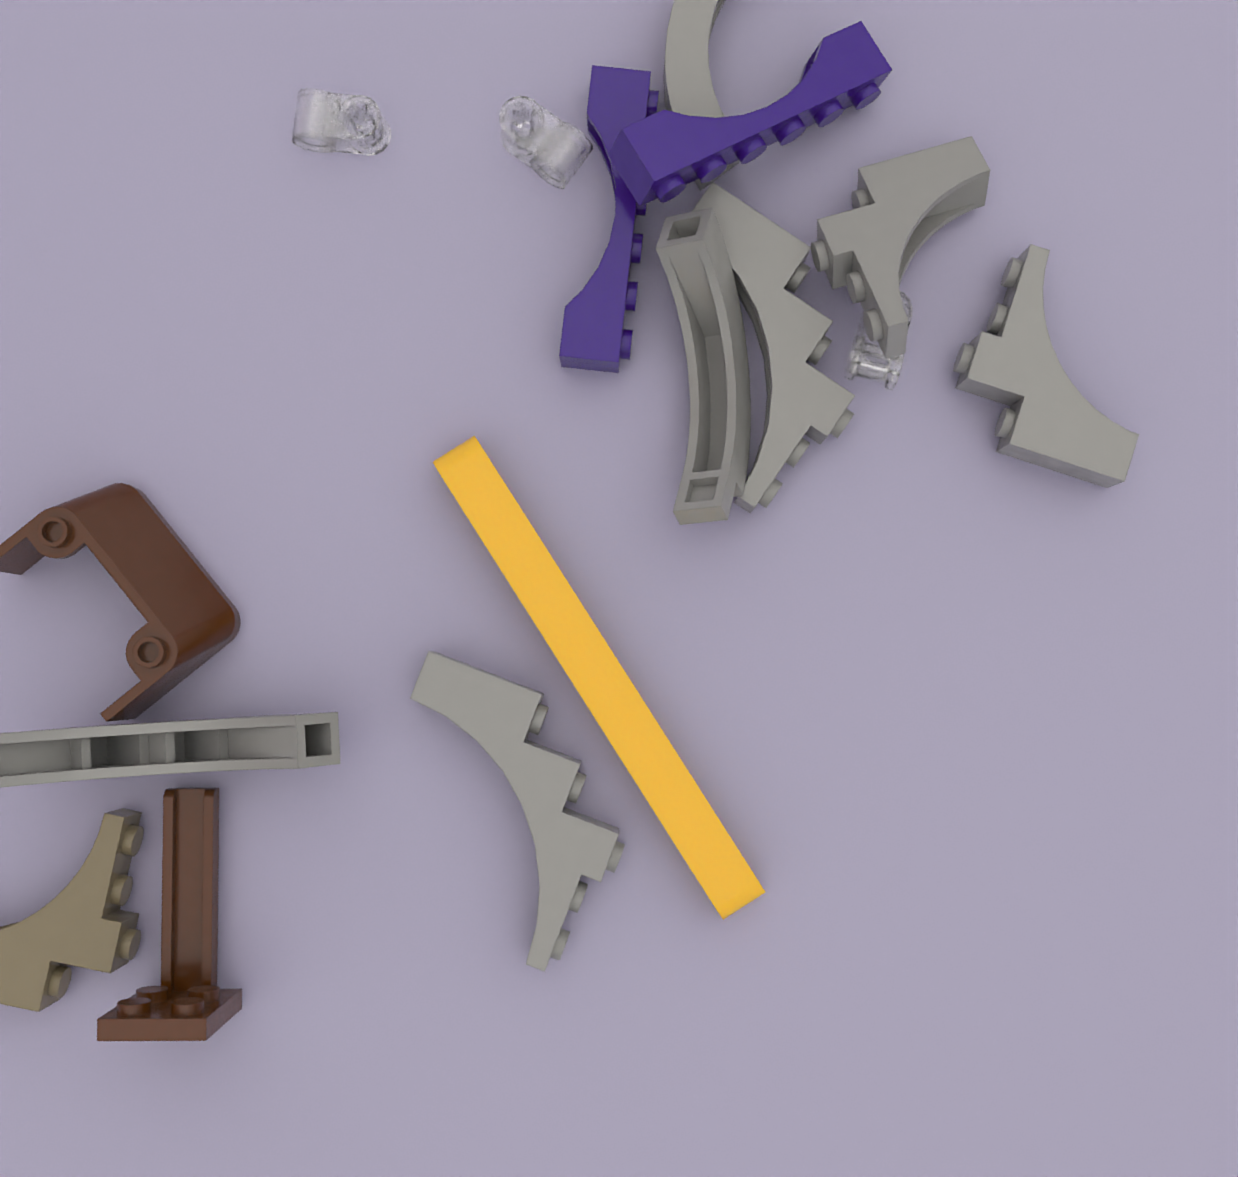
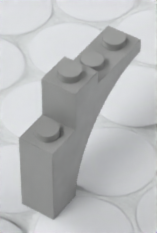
[811,136,990,359]
[953,244,1139,488]

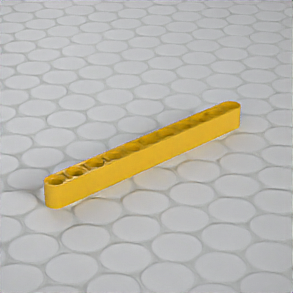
[433,436,765,920]

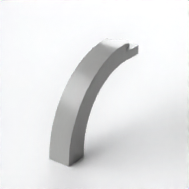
[663,0,739,191]
[656,207,751,525]

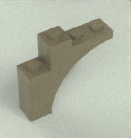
[0,808,144,1012]

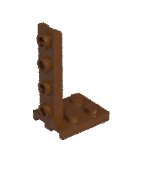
[97,788,242,1041]

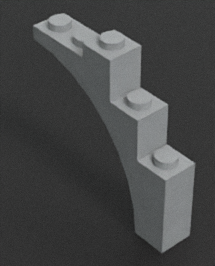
[692,182,855,513]
[410,651,625,972]
[0,712,340,788]

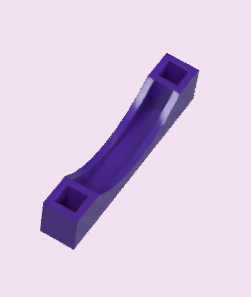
[608,21,892,206]
[559,65,659,373]

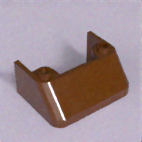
[0,483,241,722]

